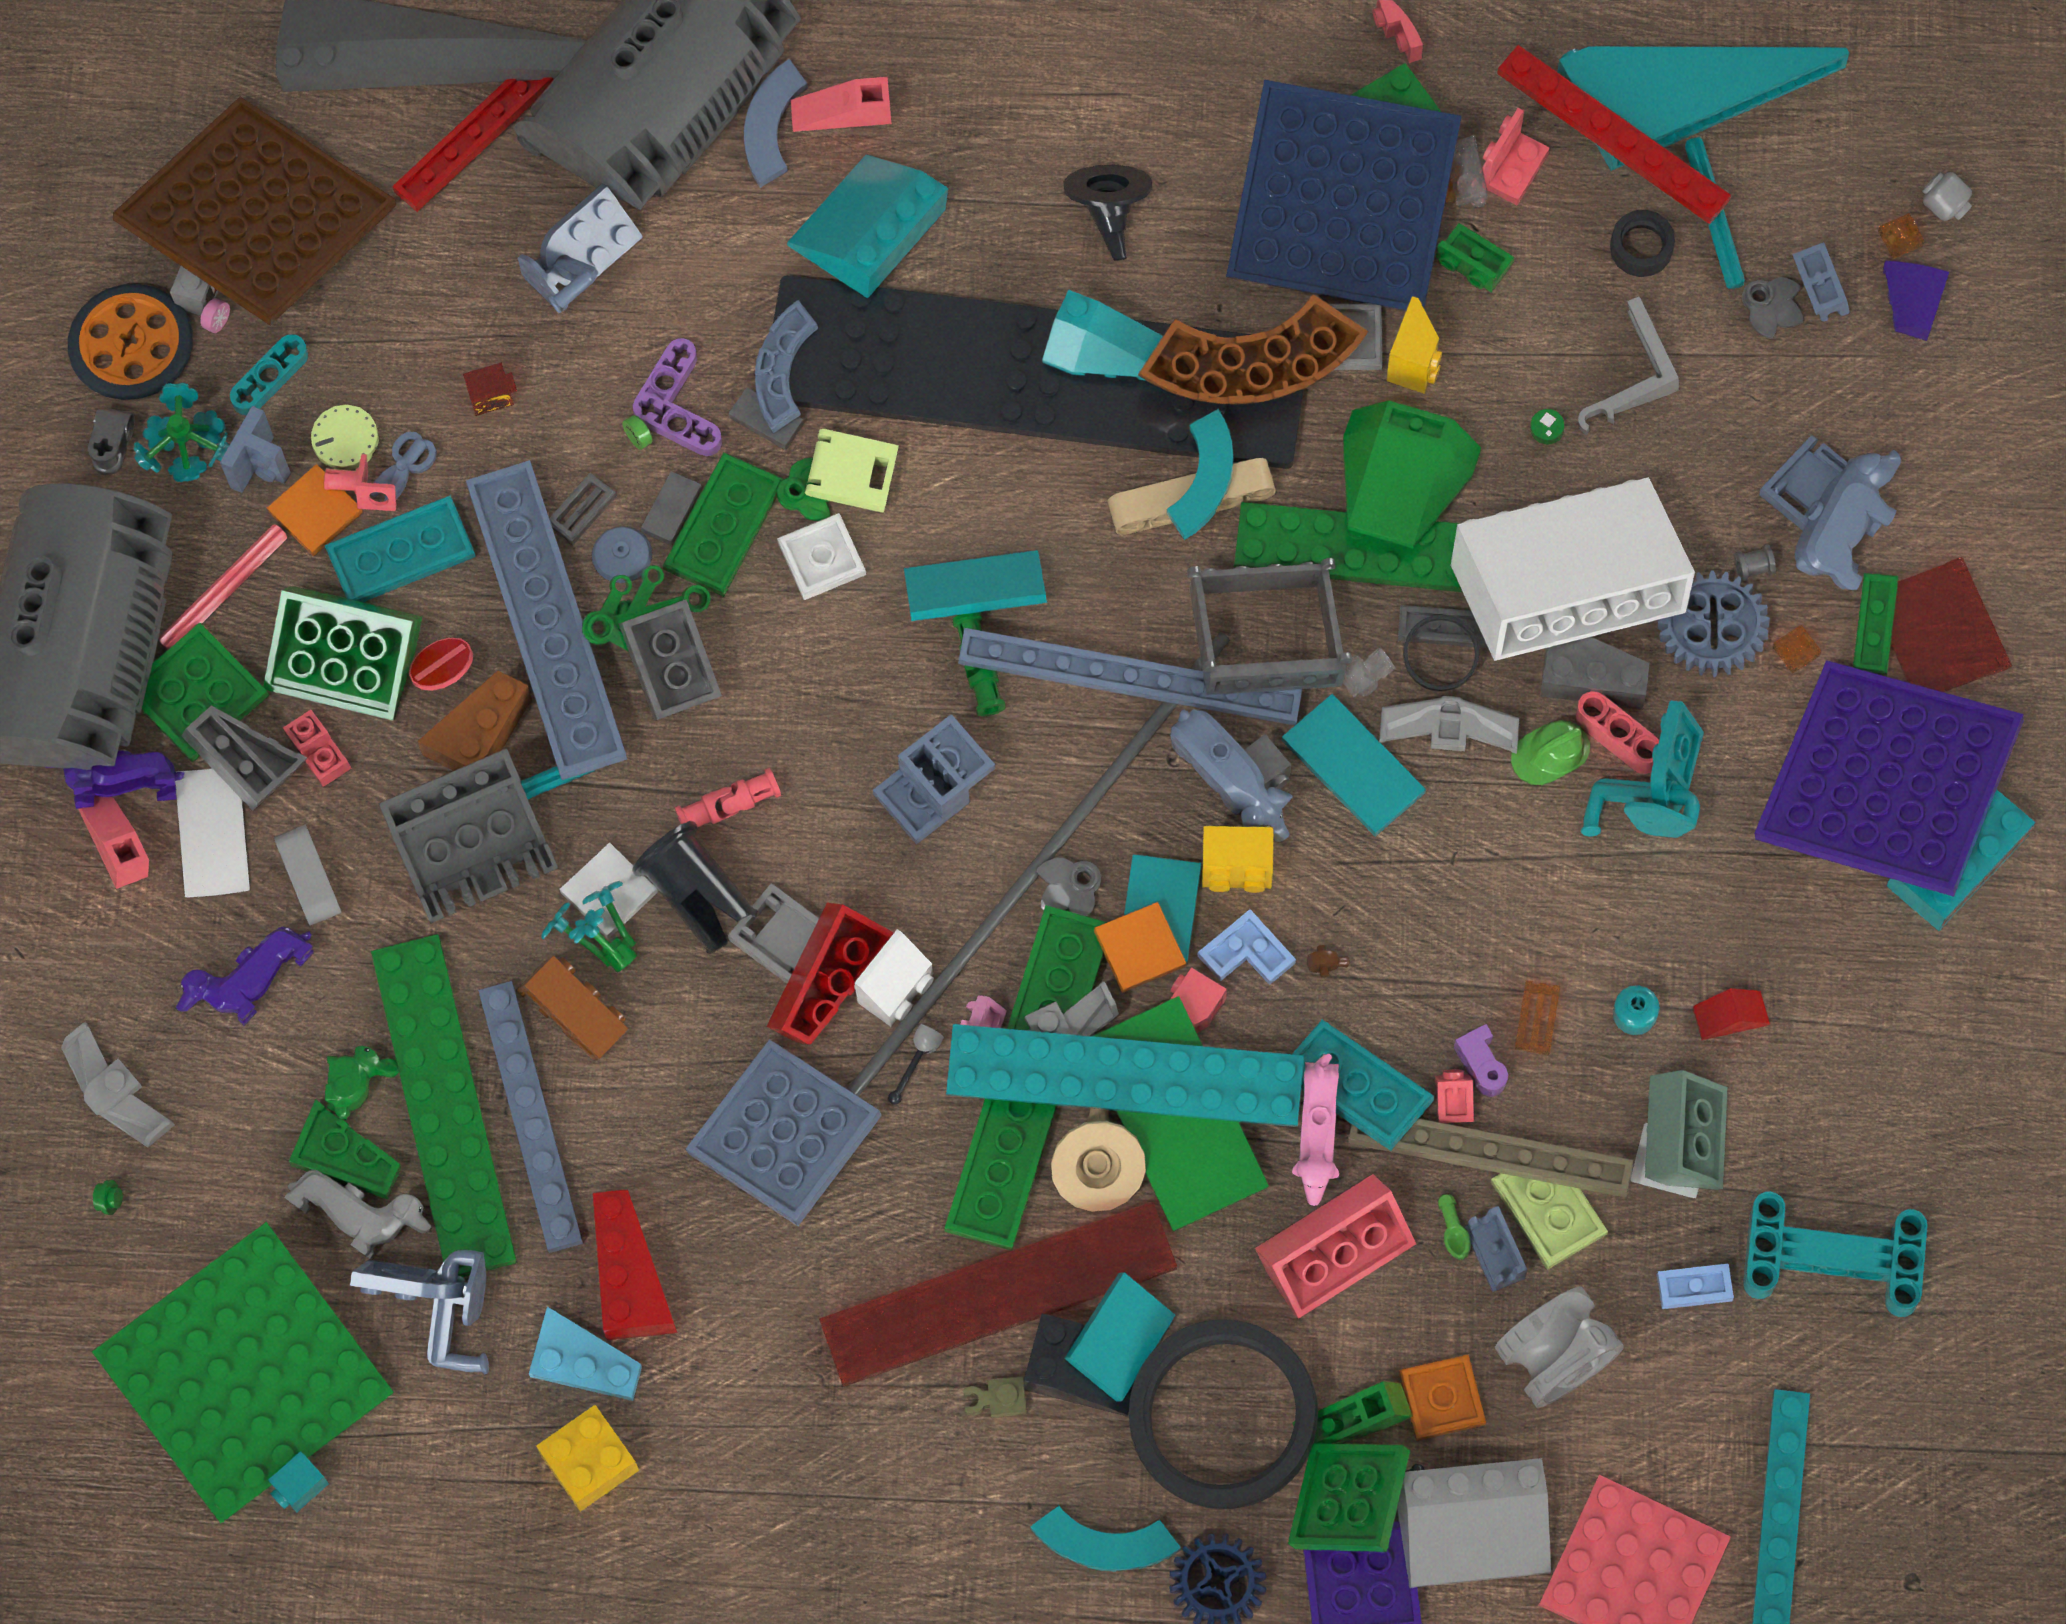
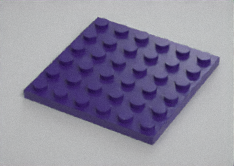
[1754,660,2024,897]

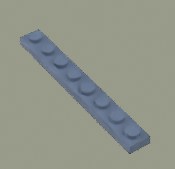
[478,981,583,1253]

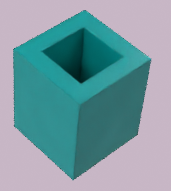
[268,1451,329,1513]

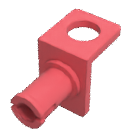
[324,454,397,511]

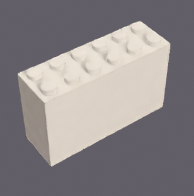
[1451,477,1695,661]

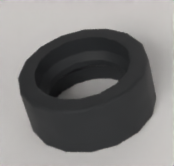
[1610,210,1675,277]

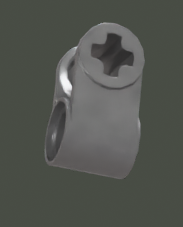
[88,407,135,475]

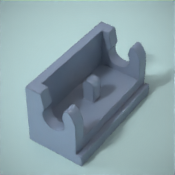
[1792,242,1850,321]
[1465,1206,1527,1292]

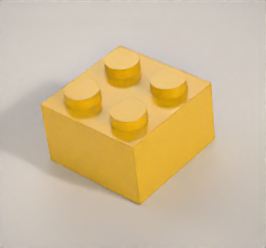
[1202,826,1273,893]
[536,1405,639,1512]

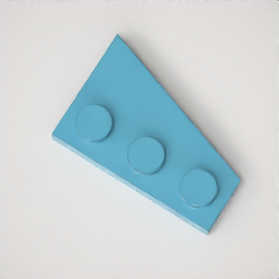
[529,1307,642,1401]

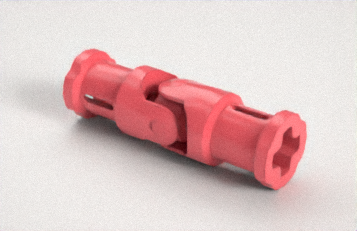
[674,767,781,828]

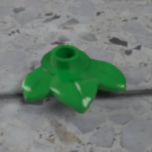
[776,458,830,521]

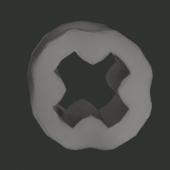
[1734,544,1776,581]

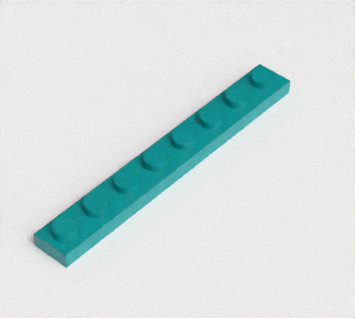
[1752,1389,1810,1624]

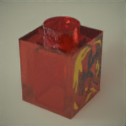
[463,362,517,416]

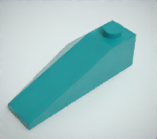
[1042,290,1162,380]

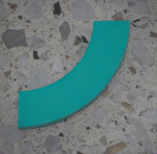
[1167,409,1233,540]
[1030,1506,1181,1572]

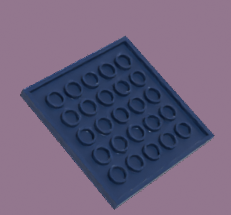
[1226,80,1462,311]

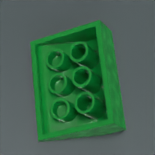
[263,586,422,720]

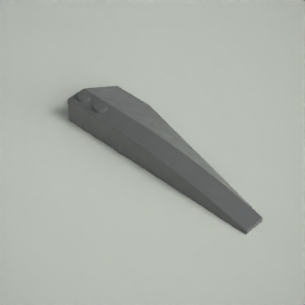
[276,0,587,92]

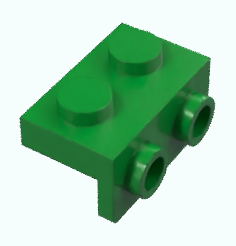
[1436,223,1514,293]

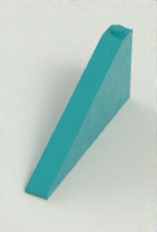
[1557,46,1849,171]

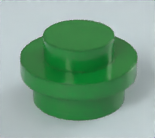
[93,1180,123,1215]

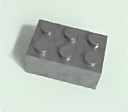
[619,599,722,720]

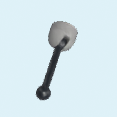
[888,1024,944,1105]

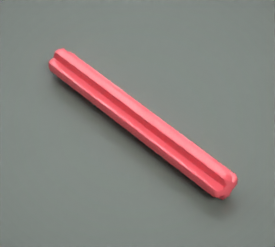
[158,524,287,650]

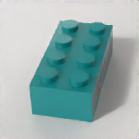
[1887,790,2036,931]

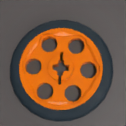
[67,284,193,400]

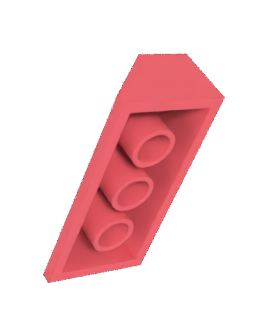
[1255,1174,1416,1319]

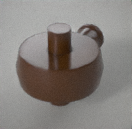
[1307,945,1350,978]

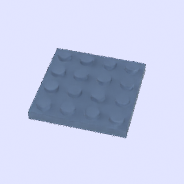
[686,1039,882,1226]

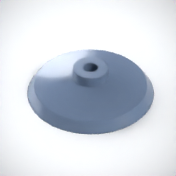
[592,526,652,583]

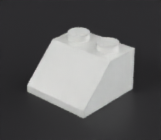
[855,929,934,1027]

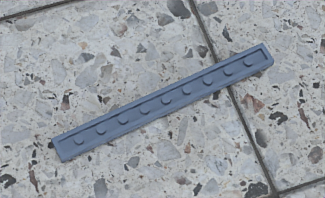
[958,628,1302,725]

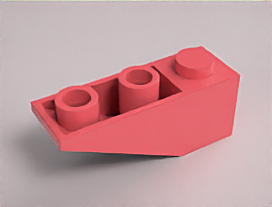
[791,77,892,132]
[78,795,149,889]
[1161,968,1227,1033]

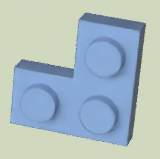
[1198,909,1296,985]

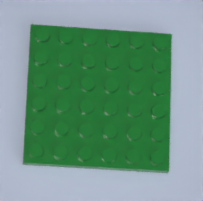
[91,1222,394,1524]

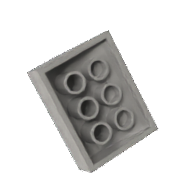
[1397,1458,1551,1588]

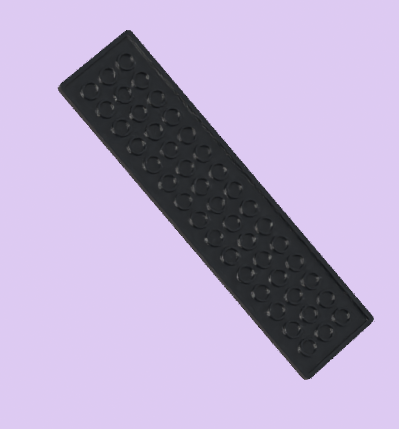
[773,275,1304,469]

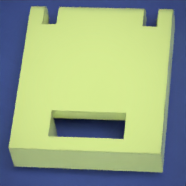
[805,429,899,513]

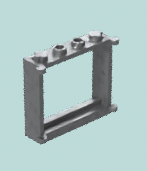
[1187,558,1353,695]

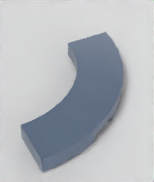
[744,59,808,188]
[755,300,818,434]

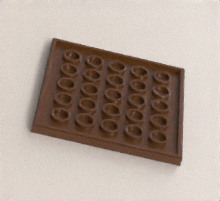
[113,96,396,326]

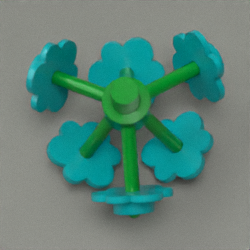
[133,383,230,482]

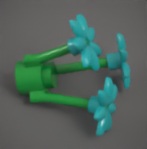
[541,881,637,973]

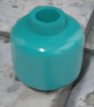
[1612,985,1660,1035]

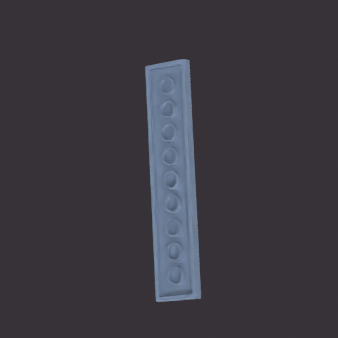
[466,460,627,780]

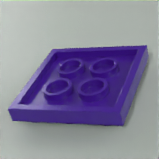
[1303,1522,1422,1624]

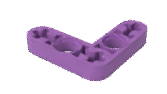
[633,338,722,456]

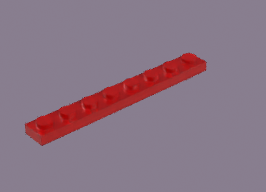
[1497,45,1731,224]

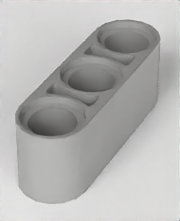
[273,824,342,926]

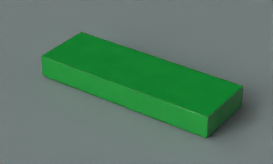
[1853,573,1898,677]

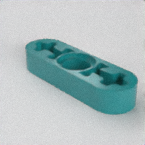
[230,334,308,416]

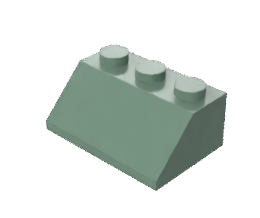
[1645,1070,1728,1190]

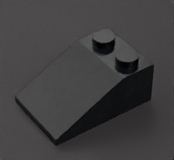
[1024,1313,1135,1417]

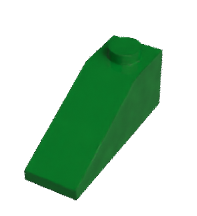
[1292,1381,1413,1444]

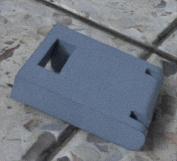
[1759,435,1847,531]

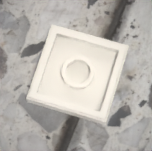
[777,513,866,600]
[560,843,658,939]

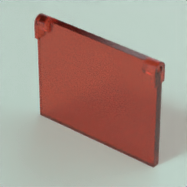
[1891,557,2012,692]

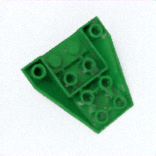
[1343,400,1481,549]

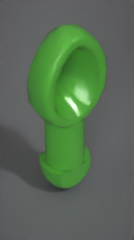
[1438,1194,1471,1260]

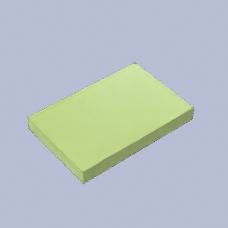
[1491,1173,1608,1270]

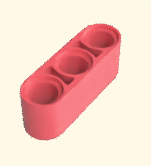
[1575,691,1659,774]

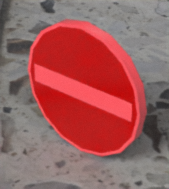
[409,638,473,691]

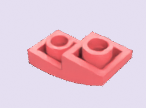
[1372,0,1423,63]
[283,710,352,787]

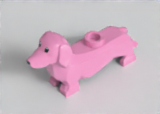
[1292,1054,1339,1206]

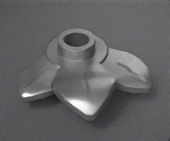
[1742,277,1804,339]
[1037,858,1101,916]

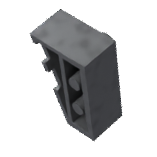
[1540,637,1649,709]
[182,706,307,811]

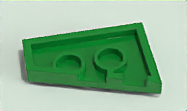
[289,1099,401,1199]

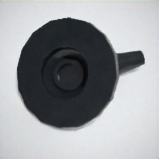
[1063,164,1152,261]

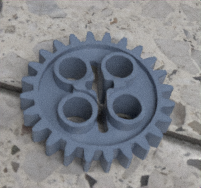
[1658,570,1770,677]

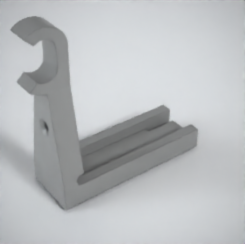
[1578,296,1679,435]

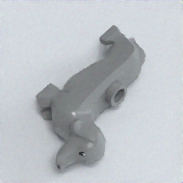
[284,1170,432,1260]

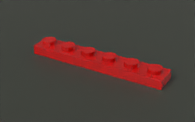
[392,77,554,212]

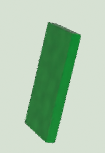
[663,452,784,597]

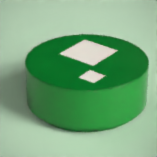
[1530,409,1564,445]

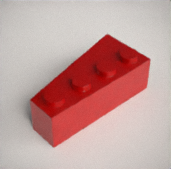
[766,902,894,1045]
[593,1189,677,1340]

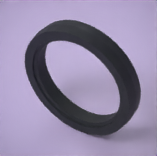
[1129,1319,1318,1509]

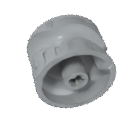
[1495,1286,1624,1408]

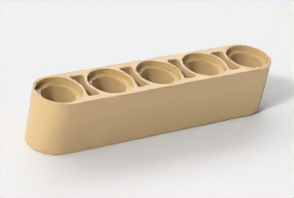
[1107,458,1276,535]

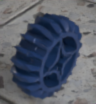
[1169,1534,1266,1624]

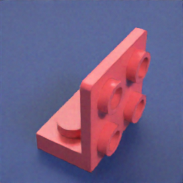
[1481,108,1550,205]

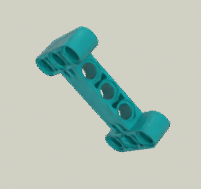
[1743,1191,1928,1317]

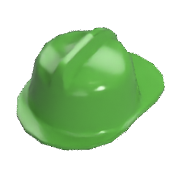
[1511,720,1590,785]

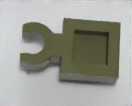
[963,1376,1027,1418]

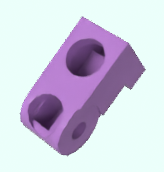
[1453,1024,1508,1097]

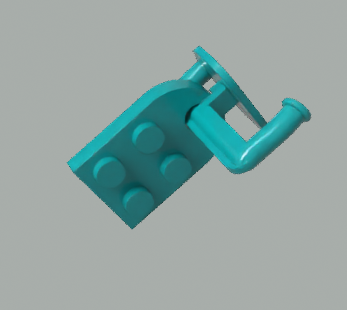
[1581,701,1704,838]

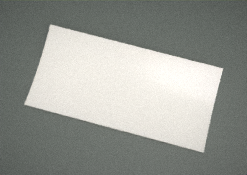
[175,769,250,897]

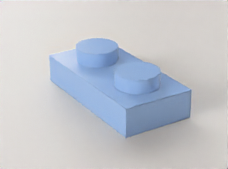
[1657,1264,1734,1309]

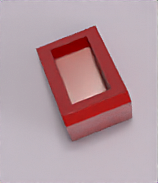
[1693,988,1770,1040]

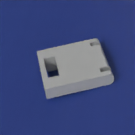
[728,883,819,983]

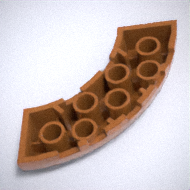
[1138,294,1369,404]

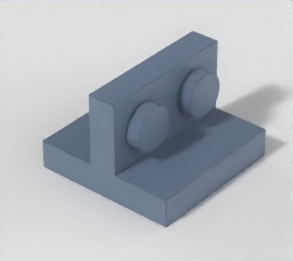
[220,406,291,493]

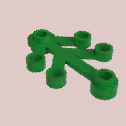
[582,565,711,655]

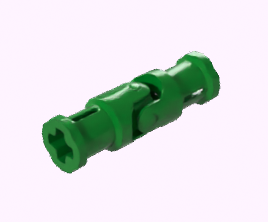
[952,612,1006,716]

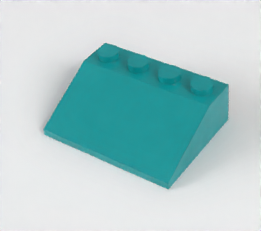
[787,154,948,298]

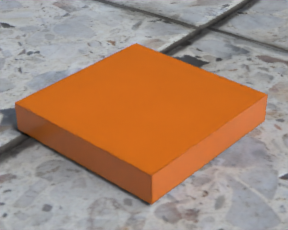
[267,464,363,557]
[1094,902,1187,993]
[1399,1354,1486,1441]

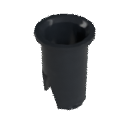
[632,821,758,954]

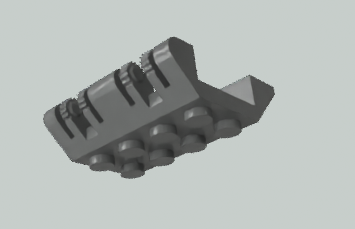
[378,748,558,924]

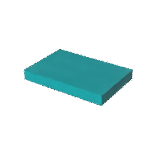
[1124,854,1201,965]
[1064,1272,1176,1402]

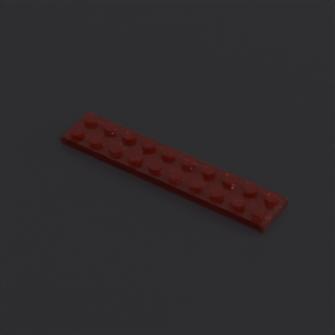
[819,1202,1177,1387]

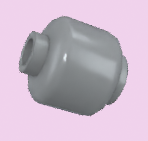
[1922,171,1972,221]

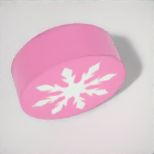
[200,298,230,333]

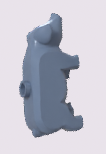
[1795,450,1901,590]
[1170,709,1292,842]

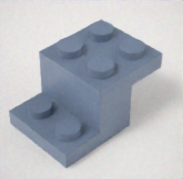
[873,714,995,845]

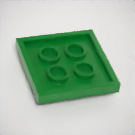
[141,623,269,763]
[1288,1444,1410,1552]

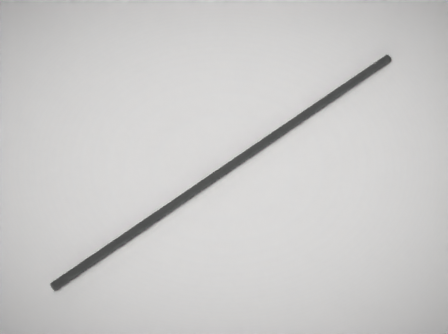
[847,632,1230,1097]

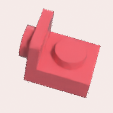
[1435,1069,1474,1123]

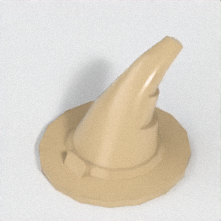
[1051,1108,1146,1212]

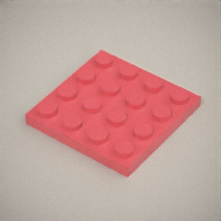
[1539,1475,1731,1624]

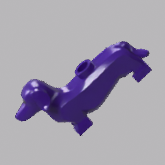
[46,750,185,809]
[175,926,314,1026]

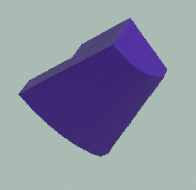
[1883,261,1949,341]

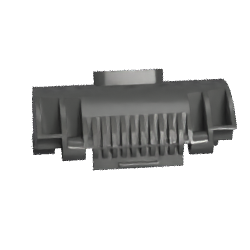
[514,0,801,210]
[0,483,173,770]

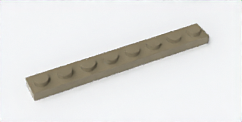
[1348,1119,1633,1198]

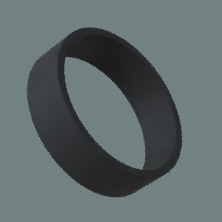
[1403,615,1479,691]

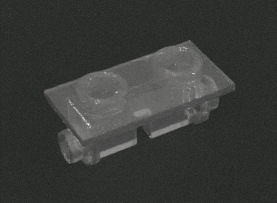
[1451,135,1488,208]

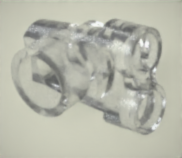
[1342,647,1396,698]

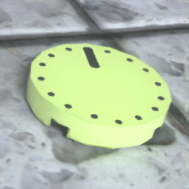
[311,405,379,470]

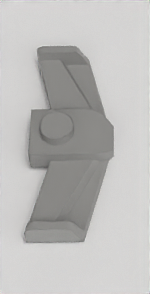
[1379,696,1519,754]
[1025,981,1119,1036]
[61,1022,175,1147]

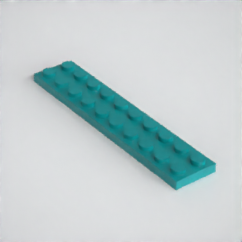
[946,1024,1304,1127]

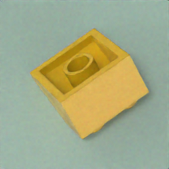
[1387,296,1442,394]

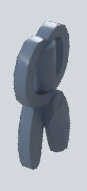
[371,432,437,501]

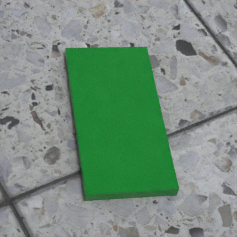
[1092,996,1269,1232]

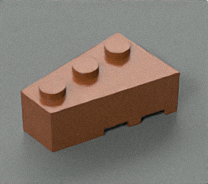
[417,671,532,771]
[516,956,628,1061]

